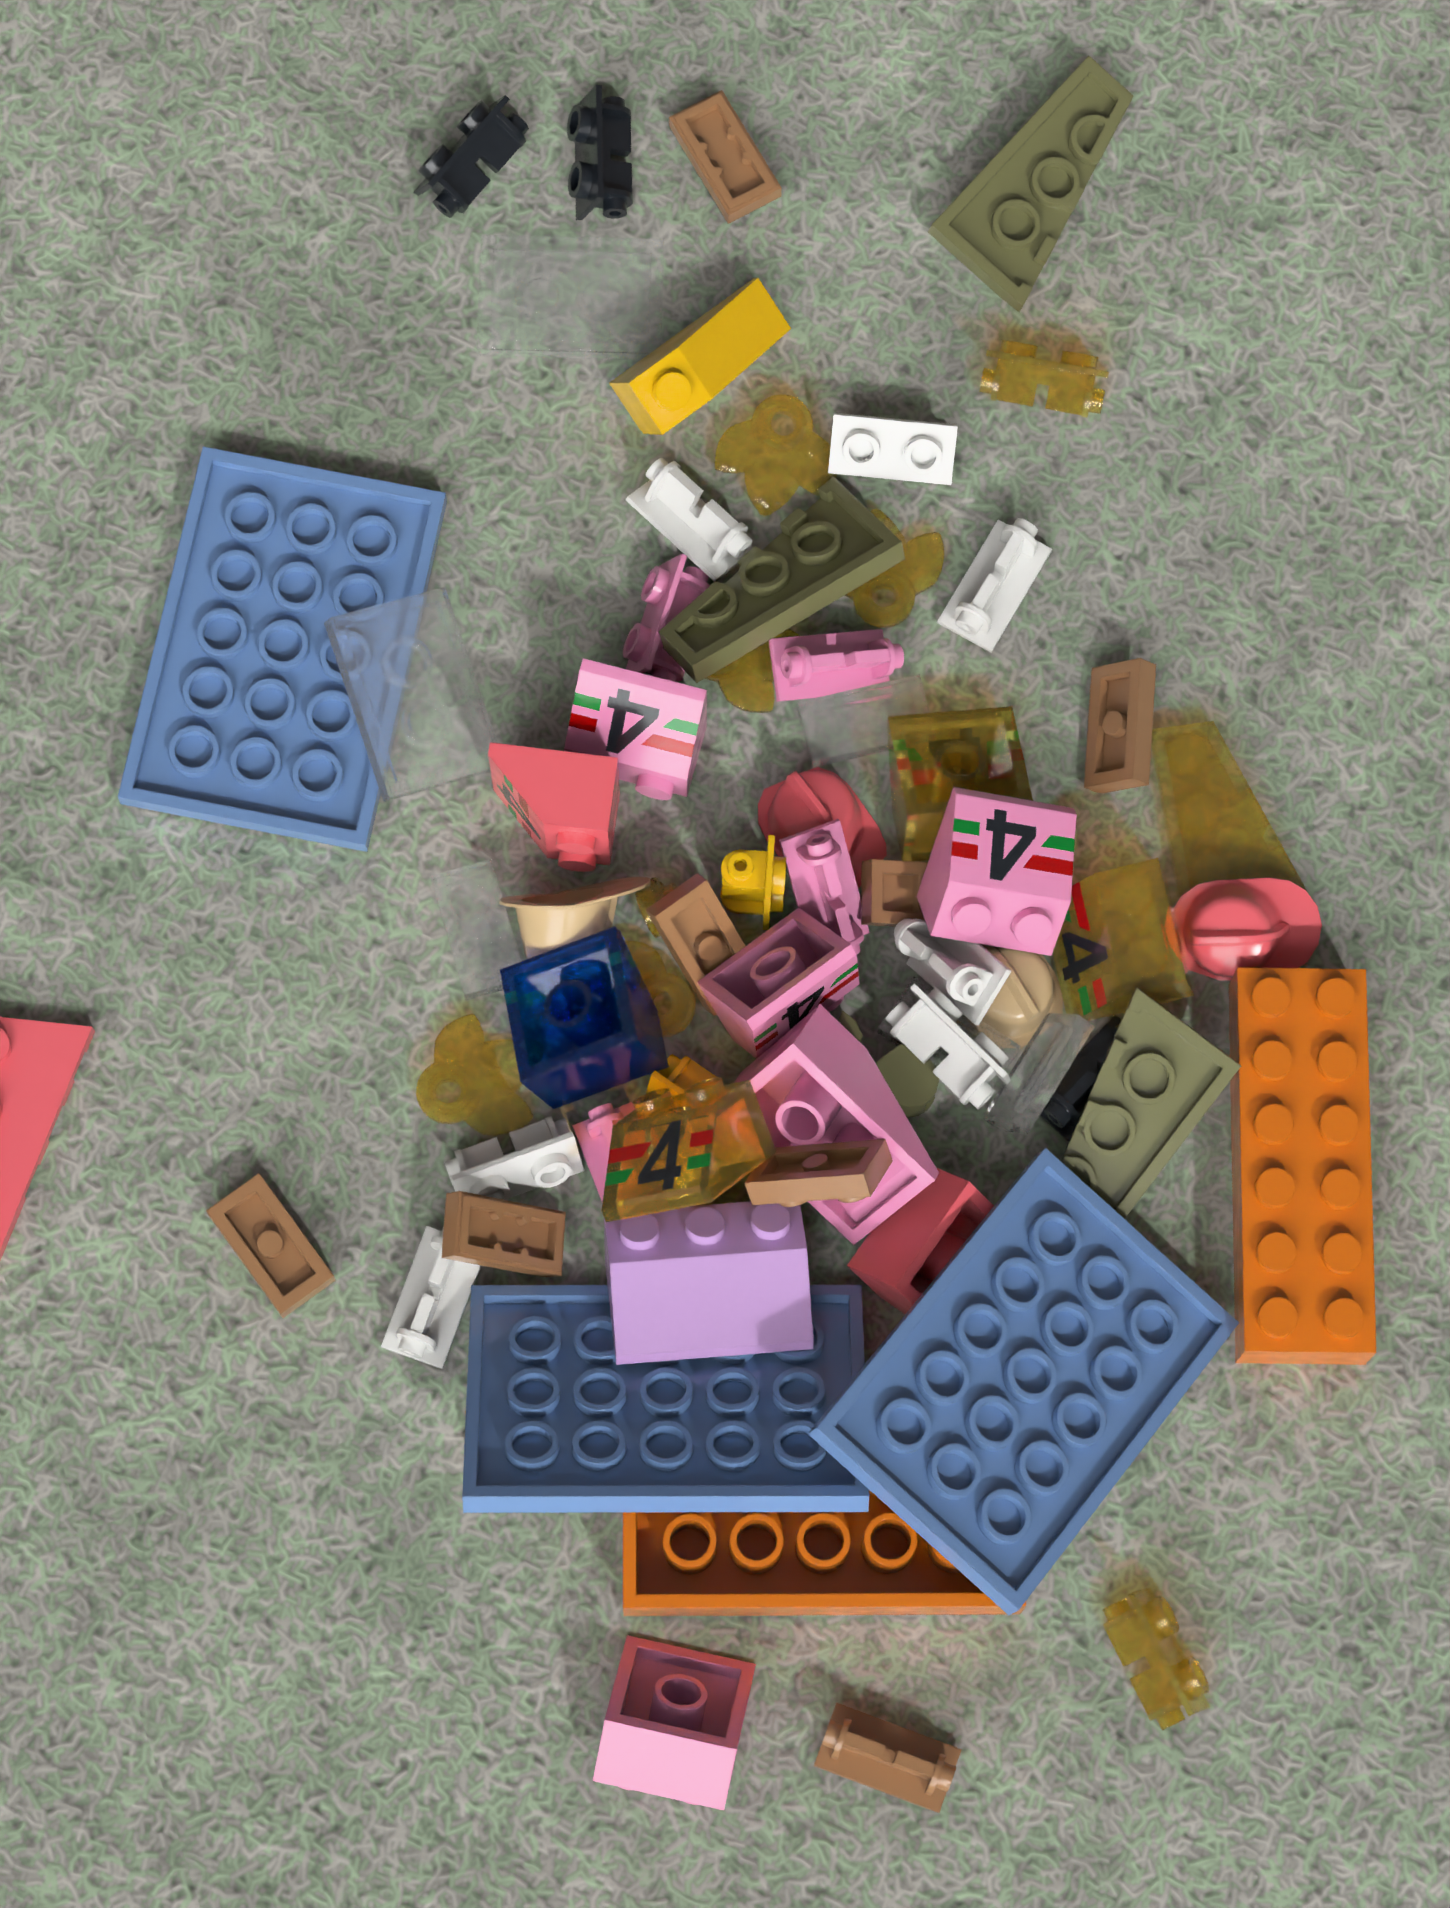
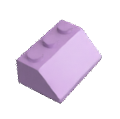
[604,1201,813,1365]

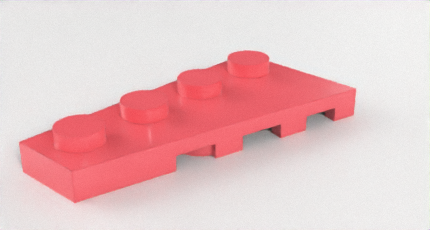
[0,1017,95,1261]

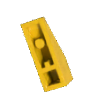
[609,277,791,435]

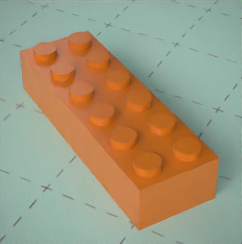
[1228,967,1376,1365]
[623,1490,1026,1616]

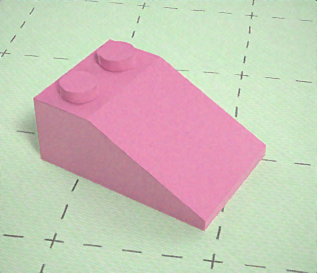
[714,1004,939,1245]

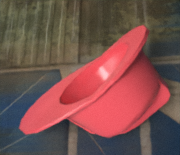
[758,767,887,889]
[1168,877,1322,981]

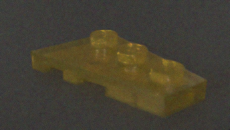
[1151,721,1307,900]

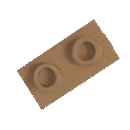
[814,1703,962,1813]

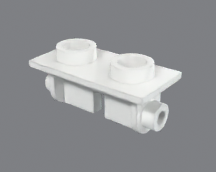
[828,413,958,485]
[626,457,753,582]
[937,518,1052,653]
[894,918,1011,1026]
[885,983,1011,1109]
[444,1116,584,1200]
[381,1226,481,1369]

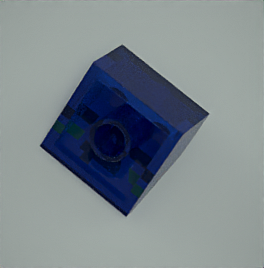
[500,926,669,1109]

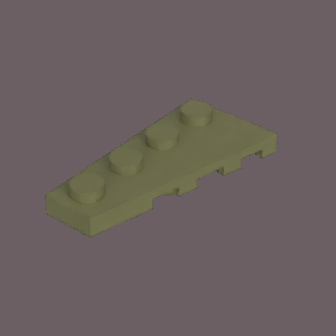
[928,56,1133,312]
[659,476,905,683]
[1061,986,1241,1219]

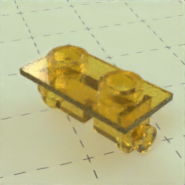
[979,339,1109,418]
[1102,1587,1210,1731]

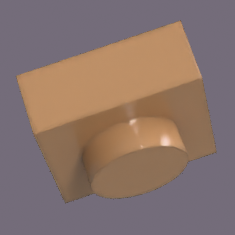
[861,859,928,927]

